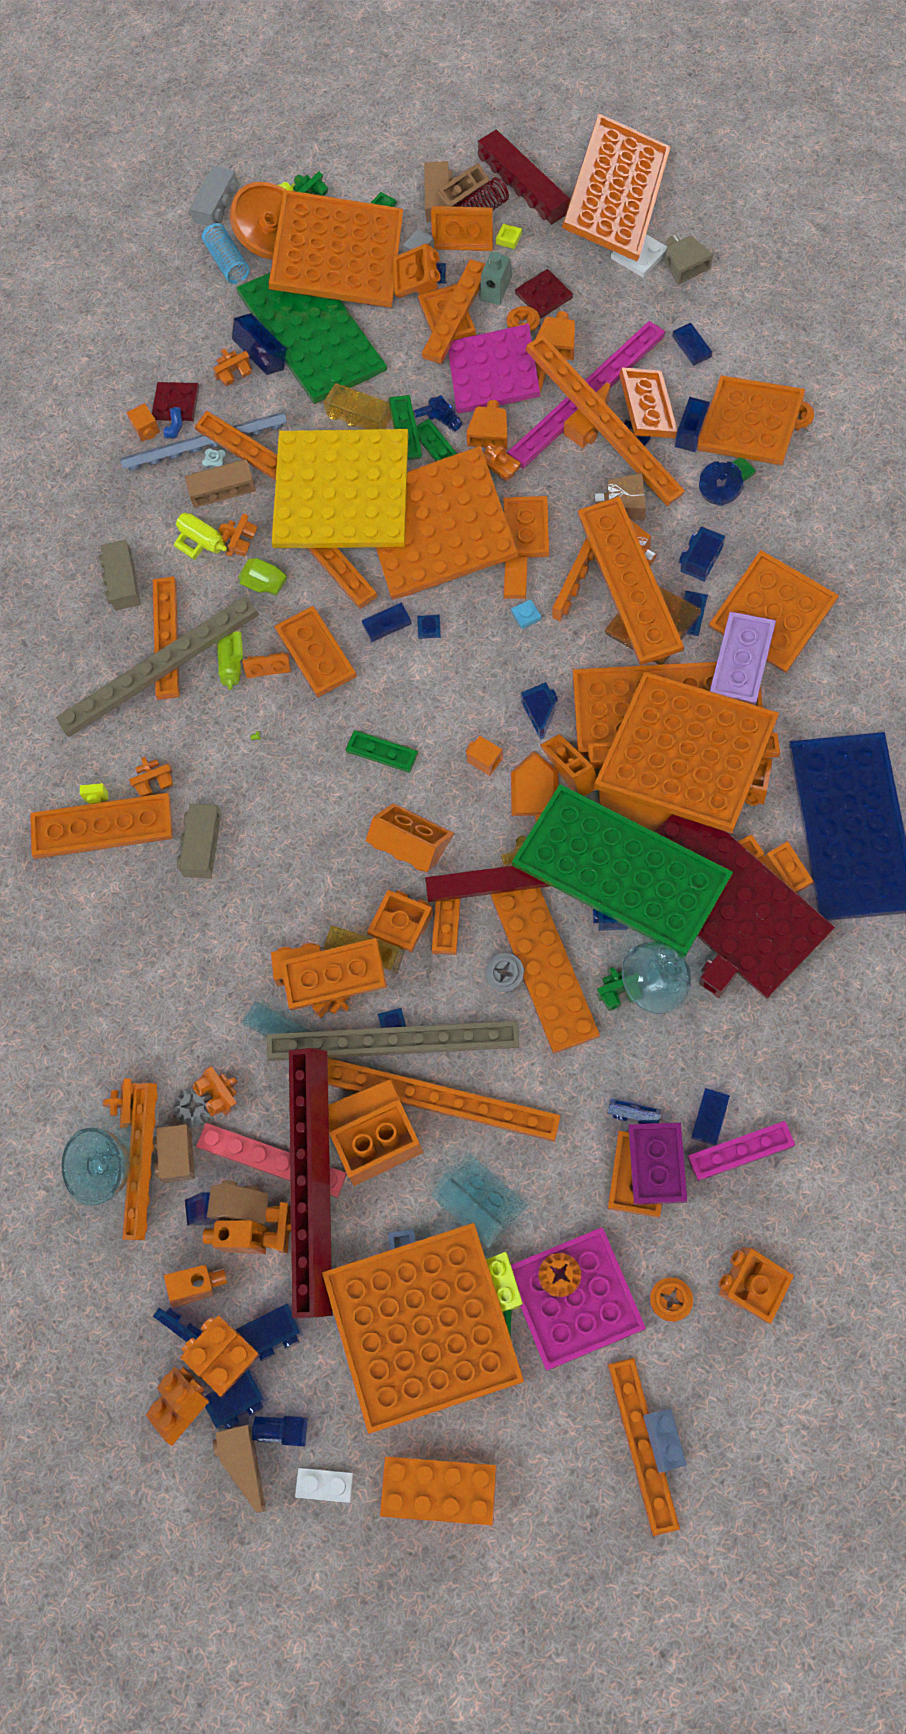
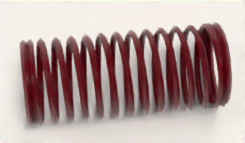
[454,177,509,211]

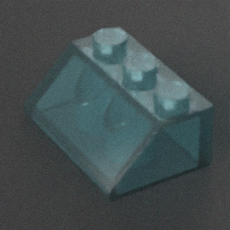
[431,1154,528,1248]

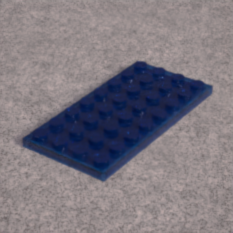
[789,732,906,921]

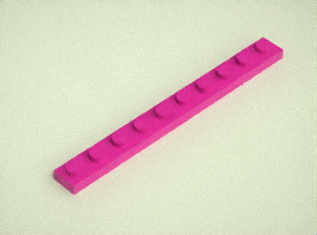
[507,321,665,469]

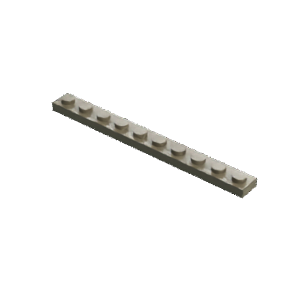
[56,595,259,737]
[267,1021,519,1061]

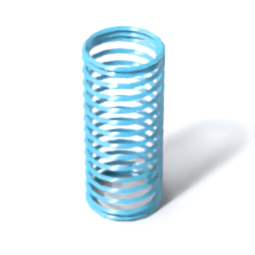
[202,223,250,284]

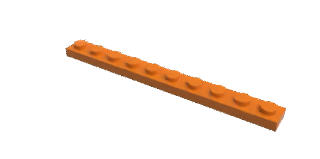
[525,335,685,506]
[328,1058,561,1142]

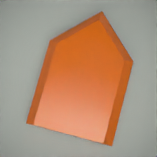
[511,751,558,816]

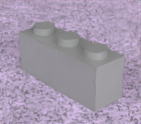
[190,166,239,228]

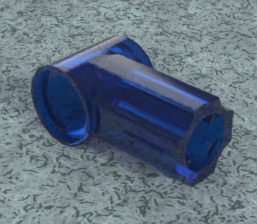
[252,1416,308,1447]

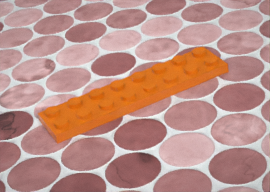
[577,496,684,665]
[490,888,600,1054]

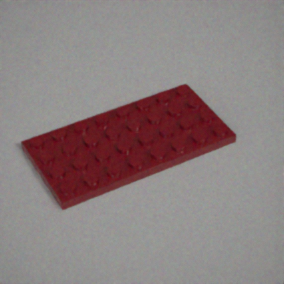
[655,814,835,999]

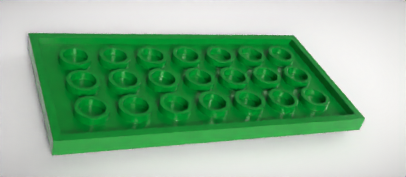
[236,272,387,404]
[512,784,733,957]

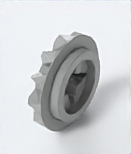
[486,953,525,993]
[173,1087,212,1127]

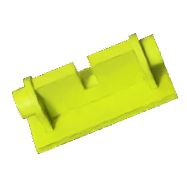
[486,1252,523,1312]

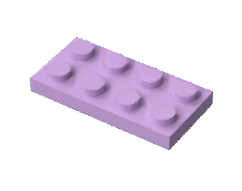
[710,612,776,705]

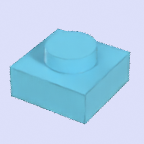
[511,599,541,629]

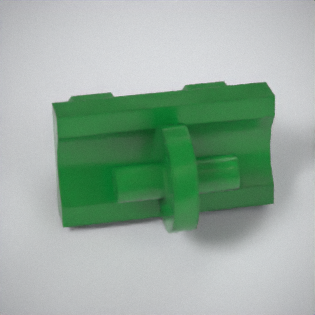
[293,171,328,196]
[596,967,643,1011]

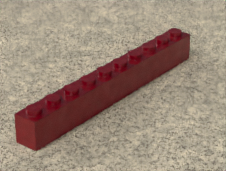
[289,1048,333,1318]

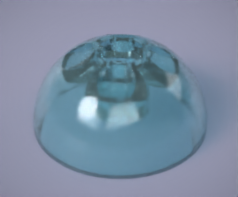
[622,941,691,1014]
[61,1128,130,1206]

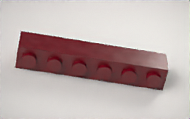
[477,129,570,225]

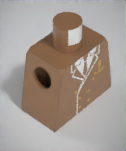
[595,473,646,520]

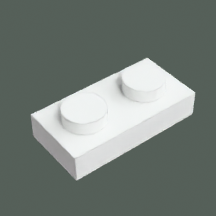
[295,1468,354,1503]

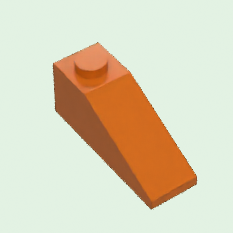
[564,382,610,448]
[540,734,597,796]

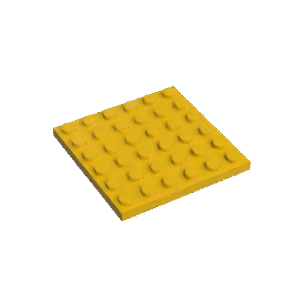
[272,429,408,548]

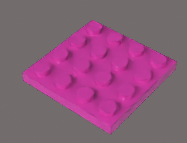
[448,324,541,413]
[511,1227,646,1371]

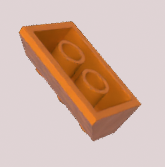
[365,803,454,872]
[329,1099,424,1186]

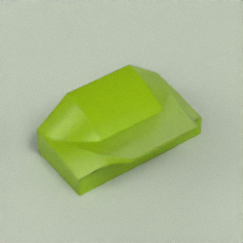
[238,558,287,596]

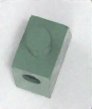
[481,252,513,305]

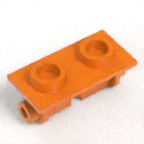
[242,651,291,678]

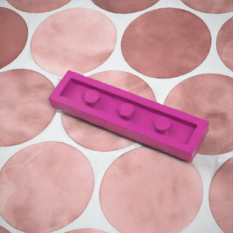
[687,1121,795,1182]

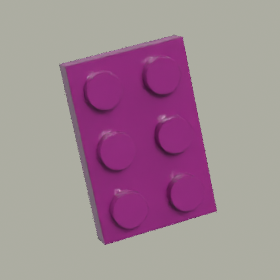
[628,1122,687,1205]

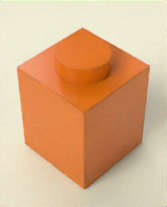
[126,403,160,442]
[466,735,503,776]

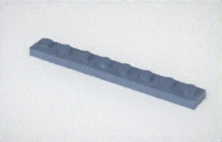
[120,412,287,471]

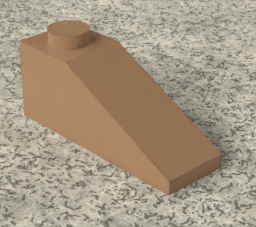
[437,163,490,207]
[213,1425,266,1513]

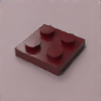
[515,269,573,319]
[152,382,199,421]

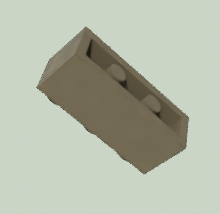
[99,540,141,611]
[177,804,221,879]

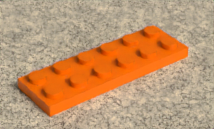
[30,793,173,859]

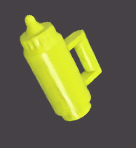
[174,513,227,560]

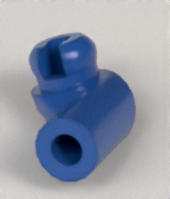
[163,407,182,439]

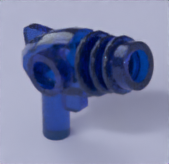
[413,395,463,432]

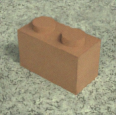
[153,1124,195,1183]
[207,1180,269,1225]

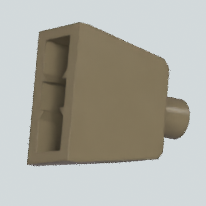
[665,235,713,285]

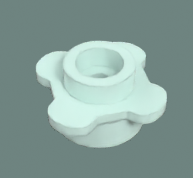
[202,449,226,469]

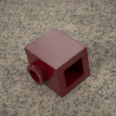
[699,955,739,998]

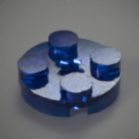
[699,461,744,506]

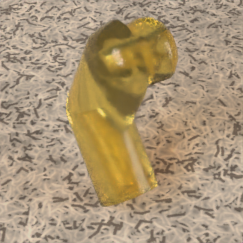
[500,836,527,866]

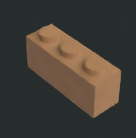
[424,161,454,223]
[184,459,256,508]

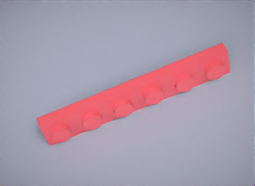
[196,1123,347,1198]

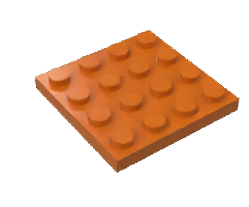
[697,375,805,465]
[709,550,839,674]

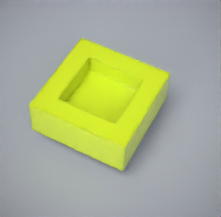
[496,223,522,249]
[80,783,108,804]

